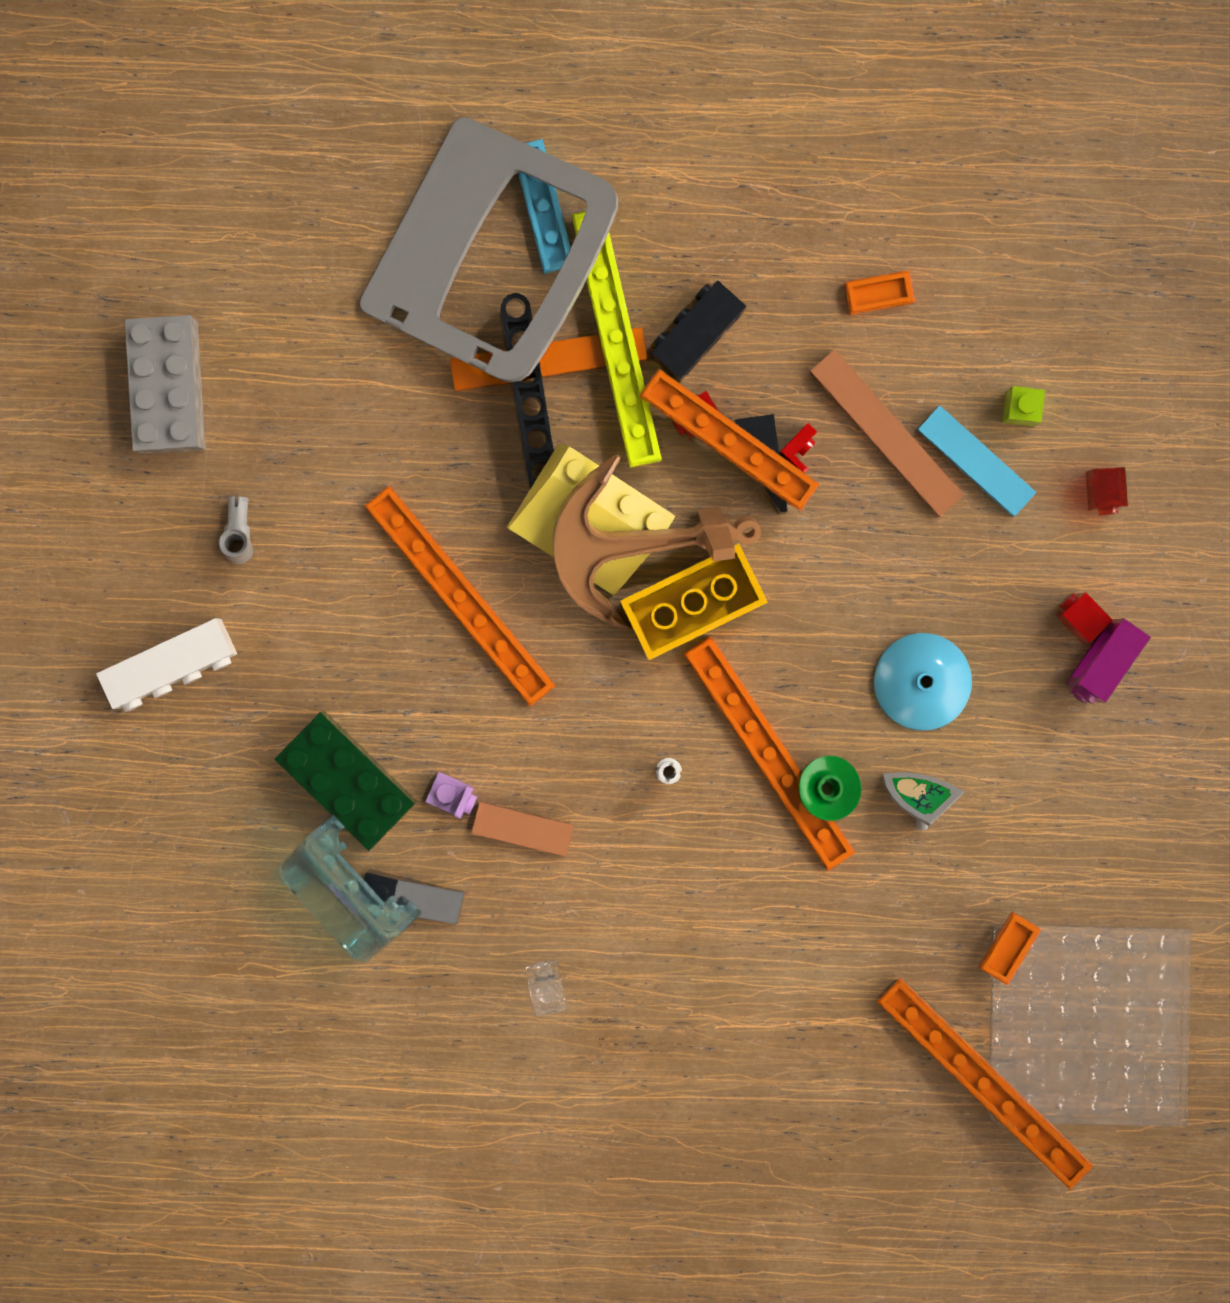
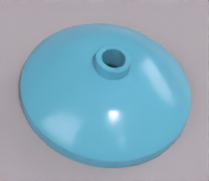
[874,633,972,730]

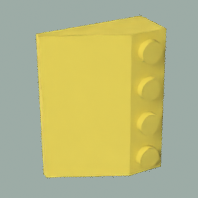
[507,444,675,595]

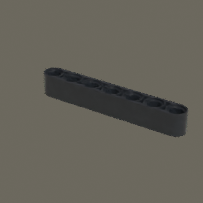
[500,293,554,491]

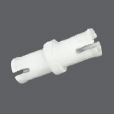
[656,758,682,784]

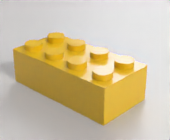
[620,543,768,661]

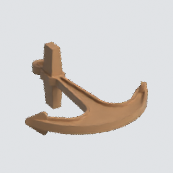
[552,454,761,631]

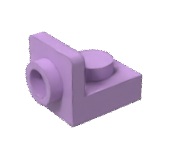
[425,772,477,819]

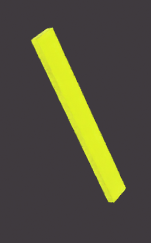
[571,211,662,468]

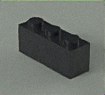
[651,280,747,383]

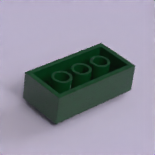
[274,711,418,851]

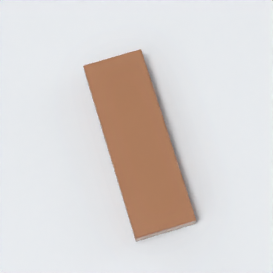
[472,801,574,857]

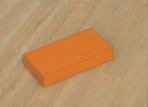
[844,270,915,316]
[978,911,1042,986]

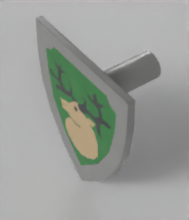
[883,772,964,831]

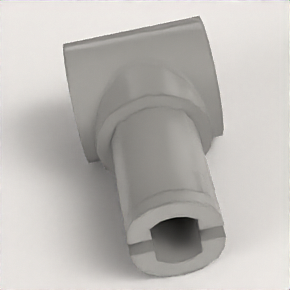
[219,496,254,564]

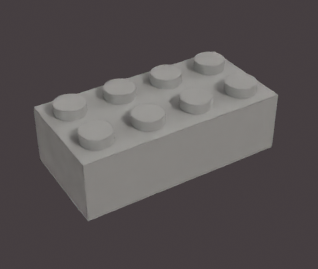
[125,315,206,455]

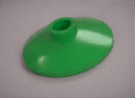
[798,755,862,821]

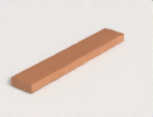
[810,349,964,517]

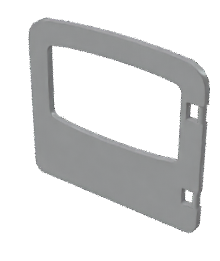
[360,117,619,382]

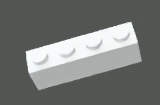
[96,618,237,712]

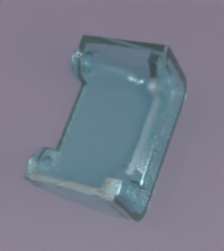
[279,815,422,962]

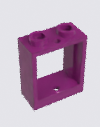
[1065,618,1151,704]

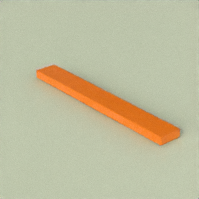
[364,486,556,707]
[683,636,855,871]
[877,977,1093,1190]

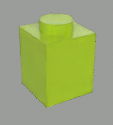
[1002,386,1046,427]

